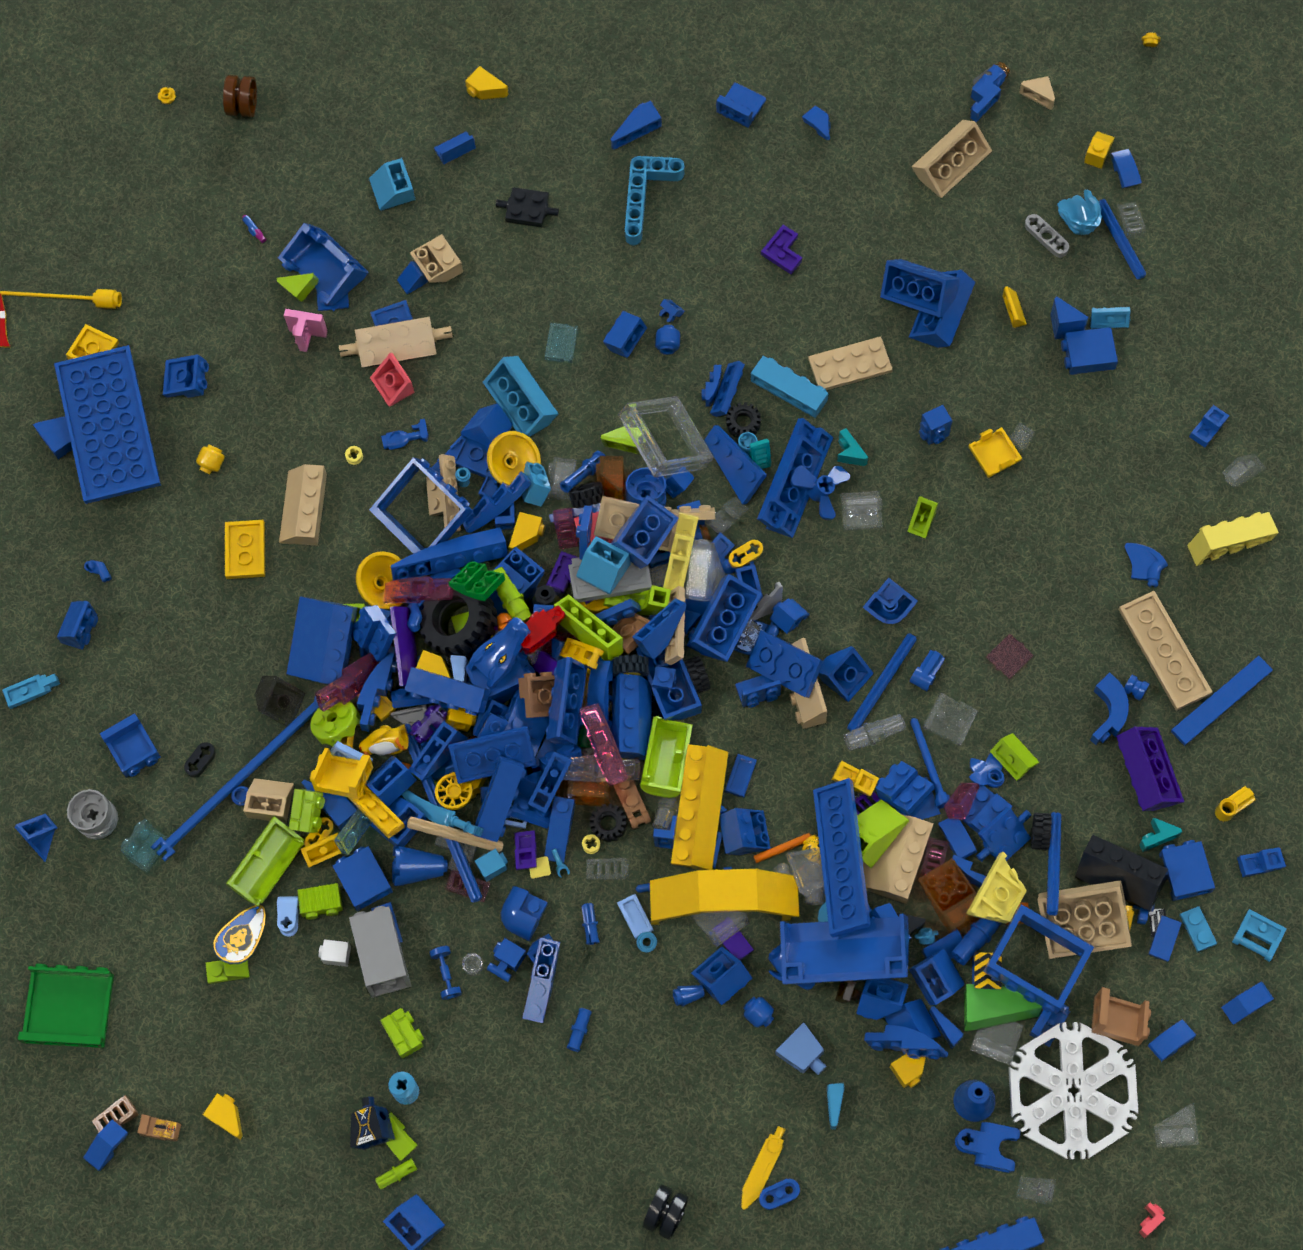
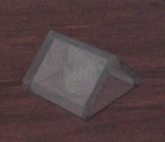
[786,847,824,897]

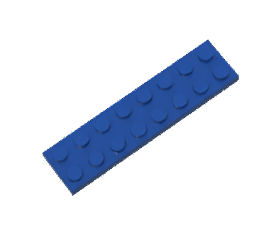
[813,778,871,938]

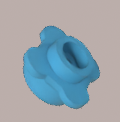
[915,928,938,945]

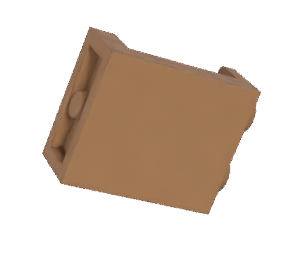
[1091,987,1151,1046]

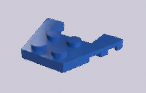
[430,435,498,497]

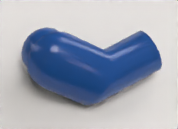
[84,560,111,582]
[407,603,422,632]

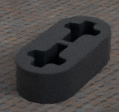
[184,742,216,778]

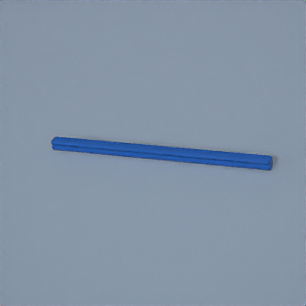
[405,724,482,903]

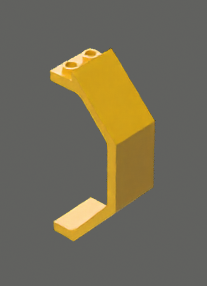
[650,869,799,925]

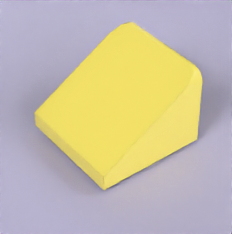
[529,856,551,879]

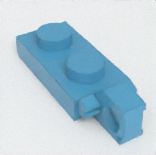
[2,674,60,709]

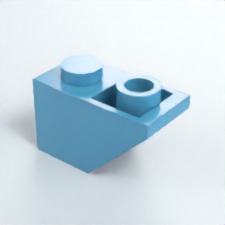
[522,462,551,507]

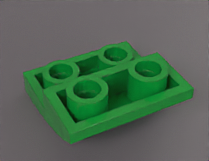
[448,562,506,601]

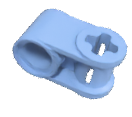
[277,896,300,937]

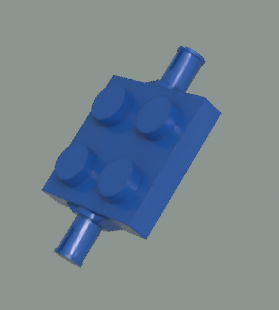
[976,807,1032,862]

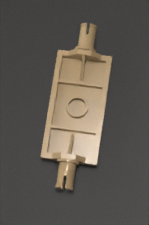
[339,316,453,367]

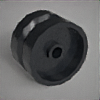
[642,1184,689,1240]

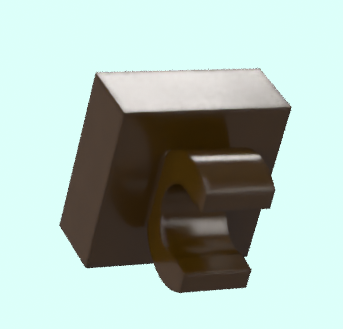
[835,981,862,1003]

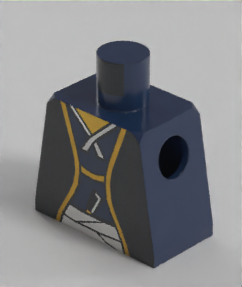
[350,1097,395,1150]

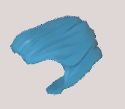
[1057,190,1102,235]

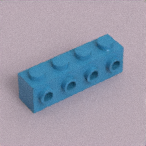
[751,356,828,418]

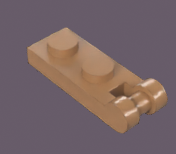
[611,772,651,829]

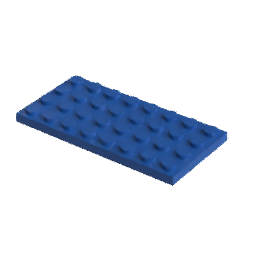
[54,345,161,504]

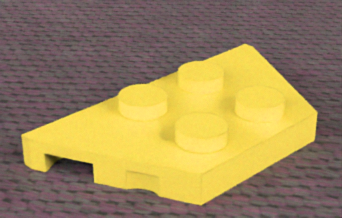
[967,852,1027,924]

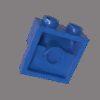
[163,354,209,398]
[352,605,396,662]
[876,761,935,816]
[954,785,1012,833]

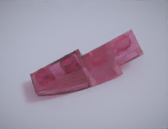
[383,576,453,603]
[315,653,378,712]

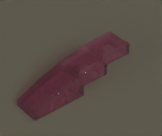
[579,703,628,786]

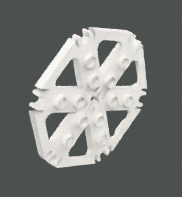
[1009,1022,1138,1159]

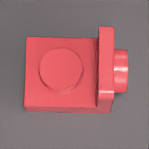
[1139,1203,1165,1238]

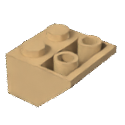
[410,234,463,283]
[243,778,294,823]

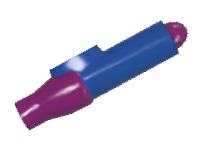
[242,215,266,243]

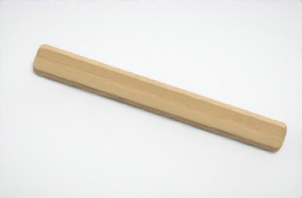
[407,817,503,853]

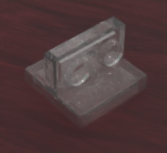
[840,491,883,532]

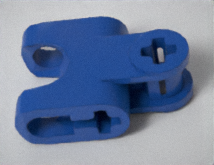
[955,1122,1021,1173]

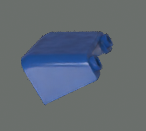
[278,223,369,306]

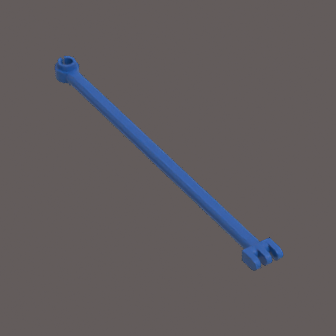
[151,692,330,861]

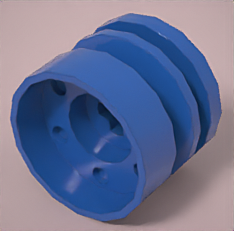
[625,467,666,507]

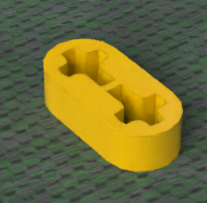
[728,540,763,569]
[304,817,334,847]

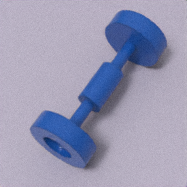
[430,946,462,1000]

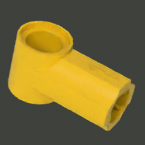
[1215,786,1256,822]

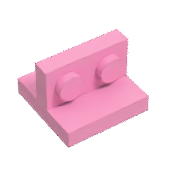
[284,309,327,352]

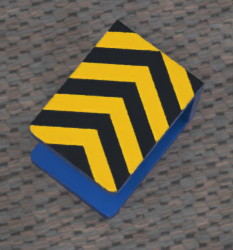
[972,952,1002,990]

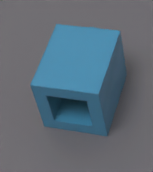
[475,848,508,882]

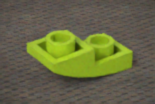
[386,1112,417,1161]

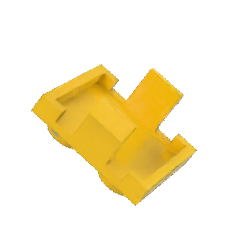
[968,427,1022,478]

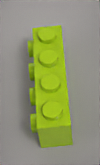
[554,594,623,661]

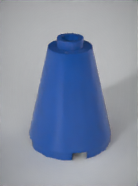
[392,845,447,886]
[953,1080,996,1122]

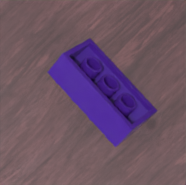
[1116,727,1184,811]

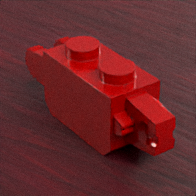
[520,606,566,655]

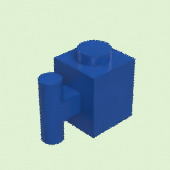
[770,598,810,634]
[487,938,527,982]

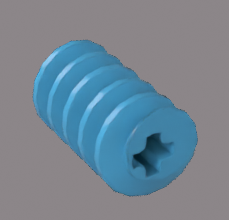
[388,1072,419,1105]

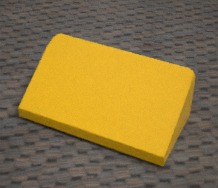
[1003,286,1027,328]
[300,832,346,867]

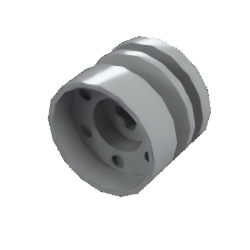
[67,789,118,840]

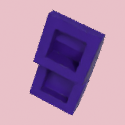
[515,831,537,870]

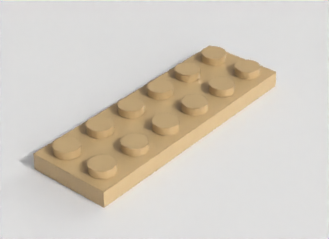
[1118,591,1212,711]

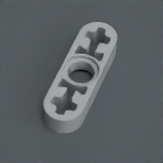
[1025,214,1069,257]

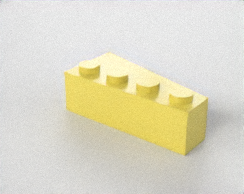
[1187,512,1279,566]

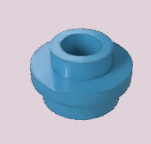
[636,932,657,952]

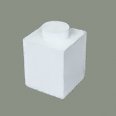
[319,940,351,967]

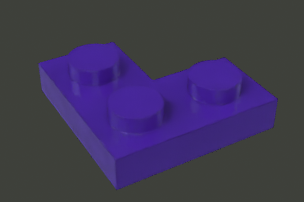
[761,225,802,274]

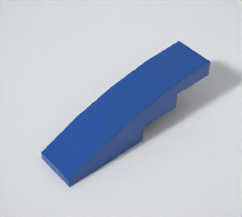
[462,471,531,533]

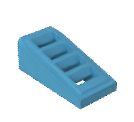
[827,1083,844,1130]

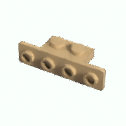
[426,454,461,532]

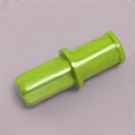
[375,1158,417,1189]

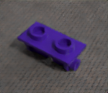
[409,705,448,744]

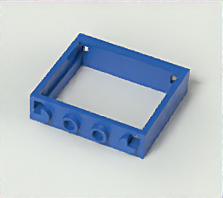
[369,457,473,554]
[983,904,1094,1014]

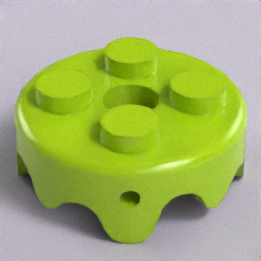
[310,698,361,747]

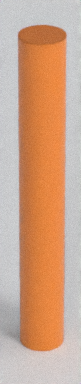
[753,833,811,863]

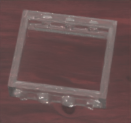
[618,396,714,477]

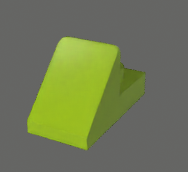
[206,960,250,984]

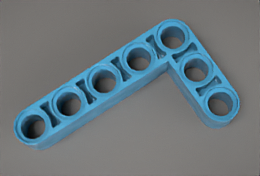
[625,156,685,245]

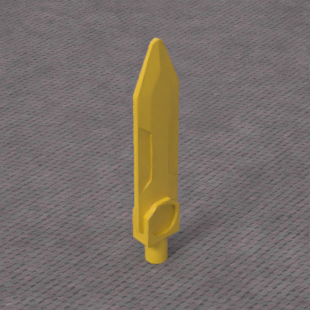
[741,1126,785,1209]

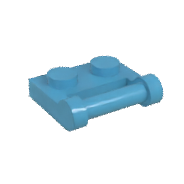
[1232,909,1287,962]

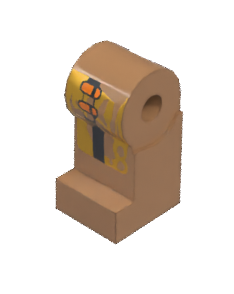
[137,1114,181,1141]

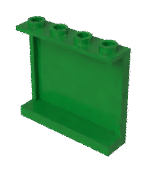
[18,964,114,1048]

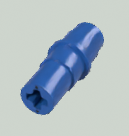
[951,918,1002,965]

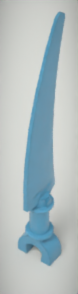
[402,789,484,836]

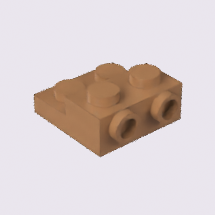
[612,613,650,655]
[518,672,555,718]

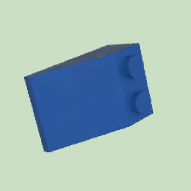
[611,495,679,569]

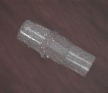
[843,713,906,751]
[652,781,683,830]

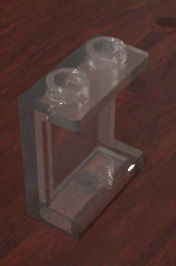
[691,912,749,947]

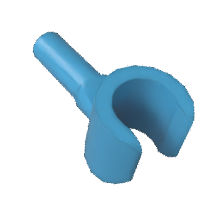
[551,848,570,878]

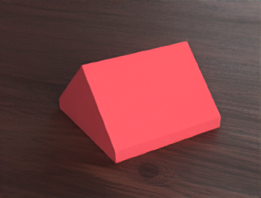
[370,353,415,407]

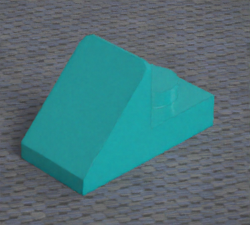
[837,428,868,466]
[1139,818,1182,852]

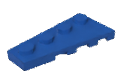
[704,425,767,505]

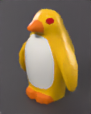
[359,724,409,756]

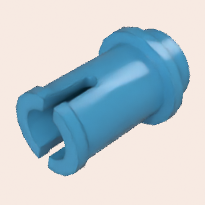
[455,468,471,487]

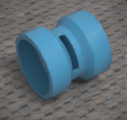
[738,432,757,456]

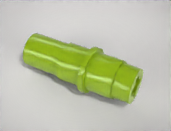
[494,567,531,623]

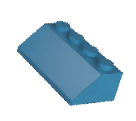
[483,356,558,437]

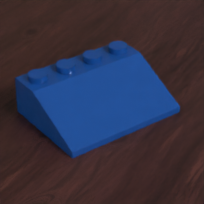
[287,596,358,686]

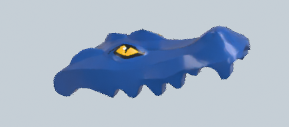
[468,617,531,689]

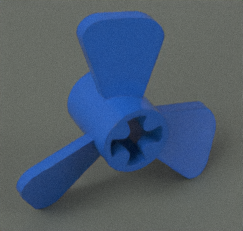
[790,466,850,520]

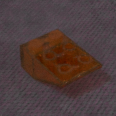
[918,858,979,934]

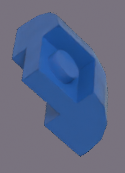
[863,577,918,624]
[501,886,548,942]

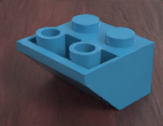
[369,158,415,211]
[576,536,631,595]

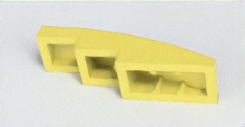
[663,512,699,590]

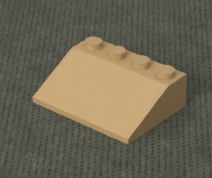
[863,815,933,904]
[1038,881,1132,959]

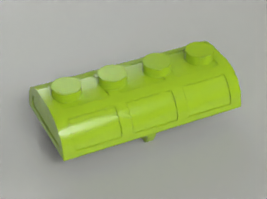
[640,716,693,798]
[226,816,304,906]

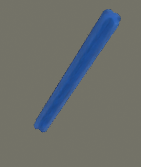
[847,633,916,733]
[1047,812,1061,916]

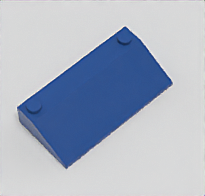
[780,914,909,985]

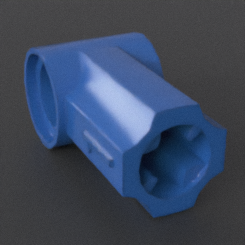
[909,650,945,692]

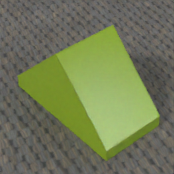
[277,273,319,302]
[907,496,938,538]

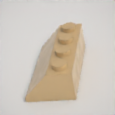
[912,120,992,198]
[279,464,327,546]
[789,638,827,729]

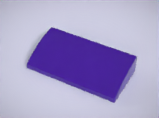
[390,606,418,688]

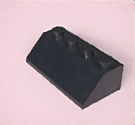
[1075,835,1168,912]

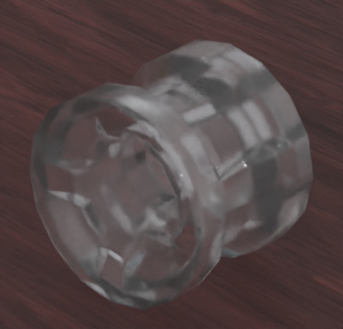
[462,953,484,976]

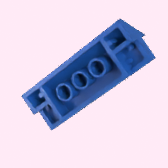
[757,418,833,538]

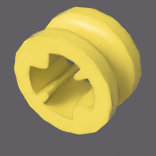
[345,446,363,465]
[582,834,600,854]

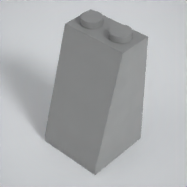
[349,906,412,998]

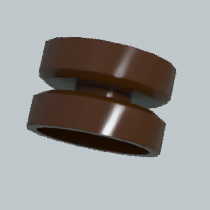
[223,75,257,117]

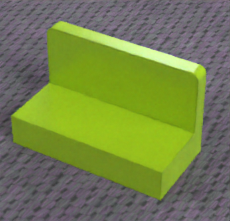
[990,733,1039,781]

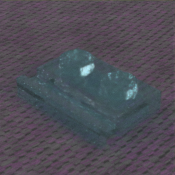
[545,323,578,363]

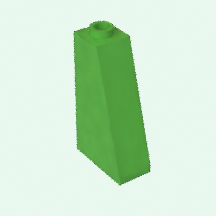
[964,984,1042,1031]

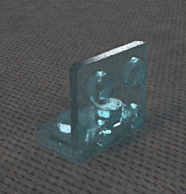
[120,818,168,873]

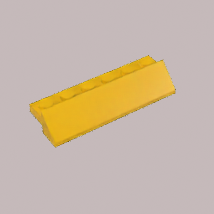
[671,744,728,870]

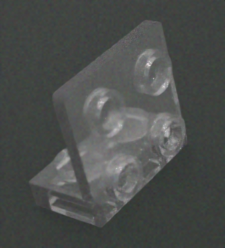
[970,1022,1023,1065]

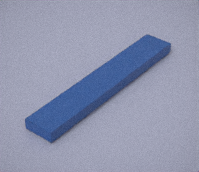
[1171,656,1273,746]

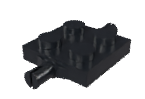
[496,187,559,227]

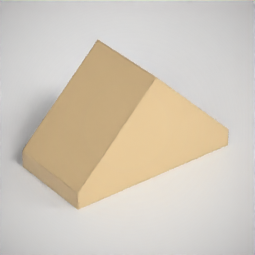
[1020,76,1055,110]

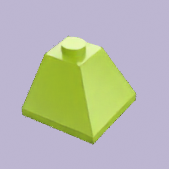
[601,424,647,455]

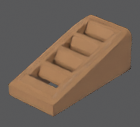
[92,1095,139,1132]

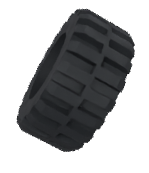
[420,582,497,658]

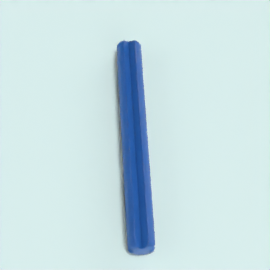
[1099,199,1146,280]

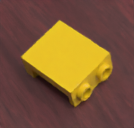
[310,748,373,799]

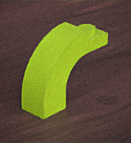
[603,585,671,615]

